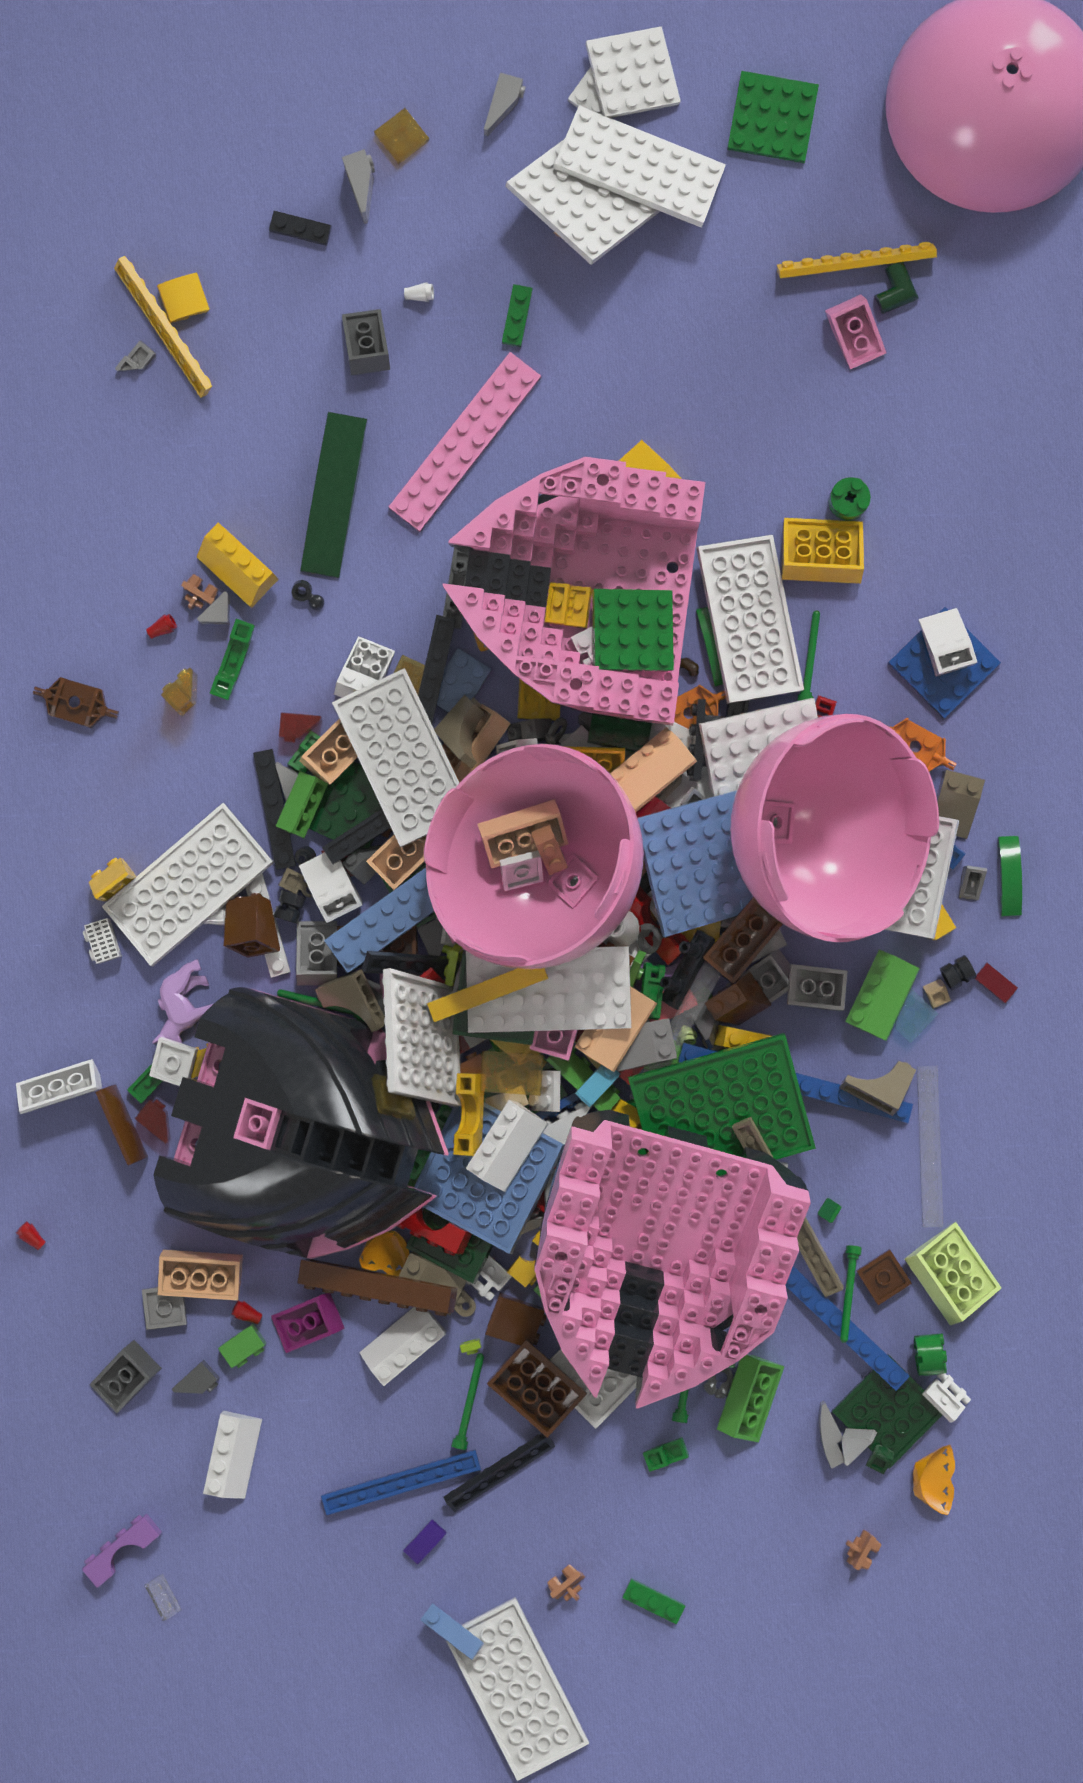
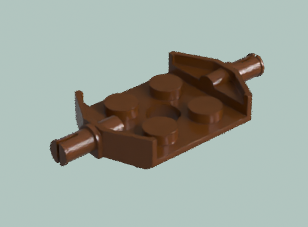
[33,677,119,728]

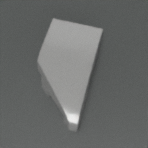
[115,341,156,371]
[275,762,298,801]

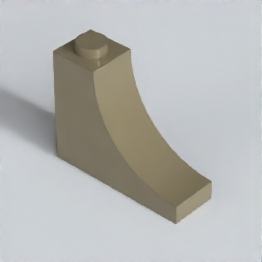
[434,695,485,768]
[315,969,385,1032]
[839,1061,916,1116]

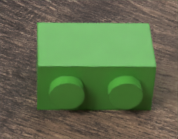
[218,1323,266,1368]

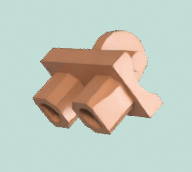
[181,574,219,610]
[846,1529,881,1570]
[547,1564,585,1601]

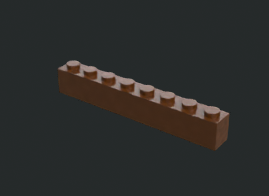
[297,1258,458,1316]

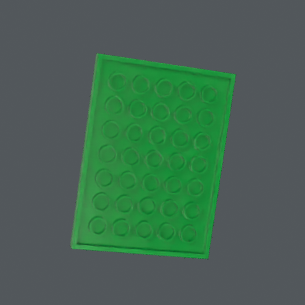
[628,1033,816,1176]

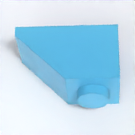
[575,1065,620,1107]

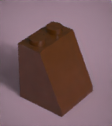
[223,893,280,958]
[704,972,772,1025]
[485,1292,547,1345]

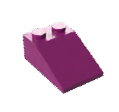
[271,1293,345,1353]

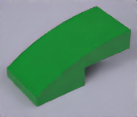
[287,731,320,773]
[643,1437,689,1472]

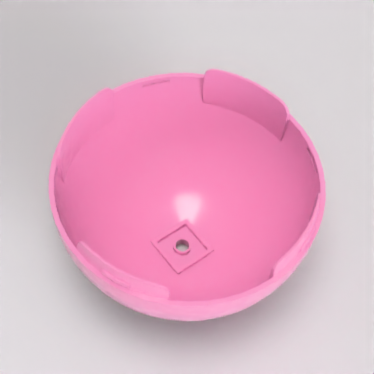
[886,0,1083,213]
[730,714,939,942]
[424,744,644,969]

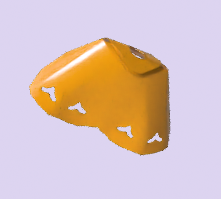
[359,1230,409,1276]
[913,1445,955,1515]

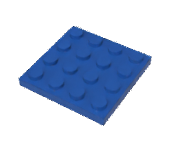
[888,607,1001,719]

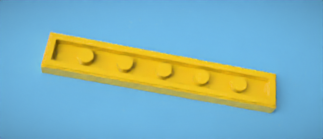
[427,968,548,1022]

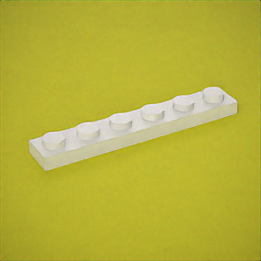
[245,873,291,978]

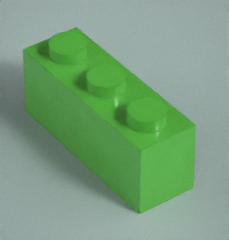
[276,771,328,838]

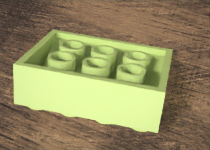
[904,1222,1001,1325]

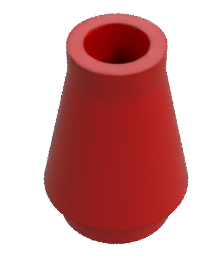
[146,614,177,639]
[16,1221,46,1250]
[231,1300,263,1325]

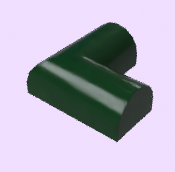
[874,262,919,314]

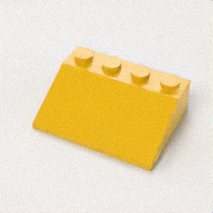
[782,518,864,584]

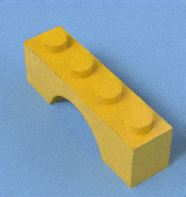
[453,1073,485,1156]

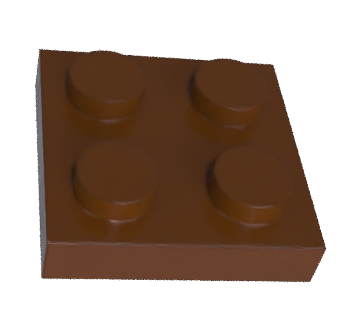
[856,1249,912,1305]

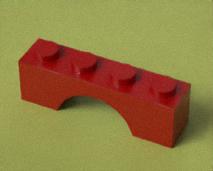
[629,886,690,965]
[396,1208,472,1256]

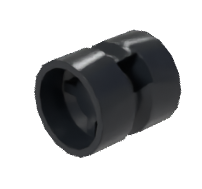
[273,890,306,924]
[939,955,977,991]

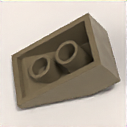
[937,769,985,839]
[399,1252,467,1315]

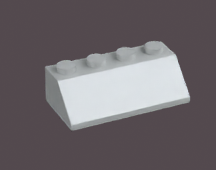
[16,1059,102,1114]
[466,1100,549,1192]
[359,1307,446,1386]
[203,1411,262,1499]

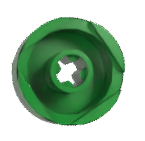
[828,477,871,521]
[914,1333,947,1376]

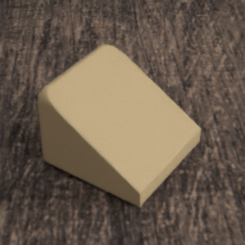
[923,979,951,1009]

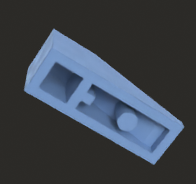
[421,1603,484,1660]

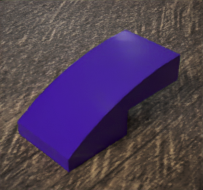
[403,1519,447,1565]

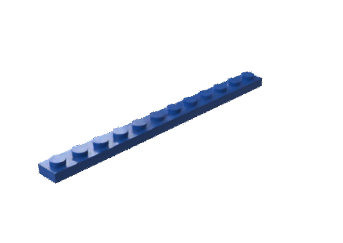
[677,1042,913,1123]

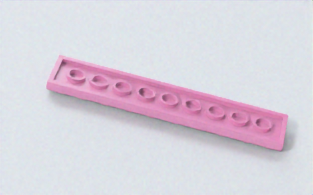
[389,352,541,532]

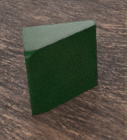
[866,1444,894,1475]

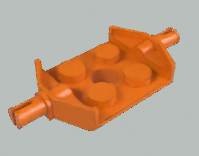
[674,685,726,729]
[880,718,957,772]

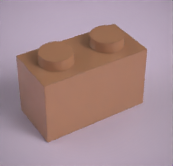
[531,824,568,875]

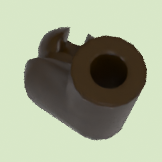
[679,658,699,677]

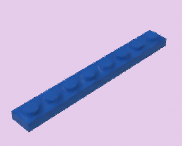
[785,1266,910,1391]
[321,1449,481,1515]

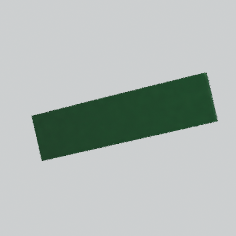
[300,412,368,578]

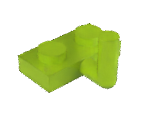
[442,943,464,986]

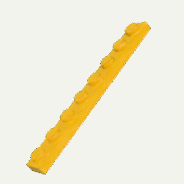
[777,242,937,278]
[114,256,212,398]

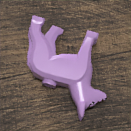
[152,959,213,1044]

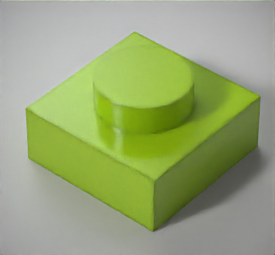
[460,1338,482,1355]

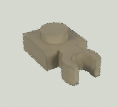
[278,868,311,897]

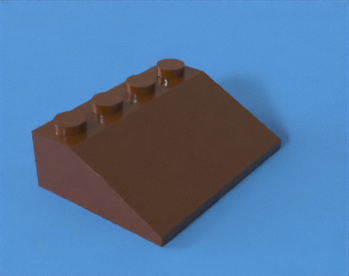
[487,1339,587,1438]

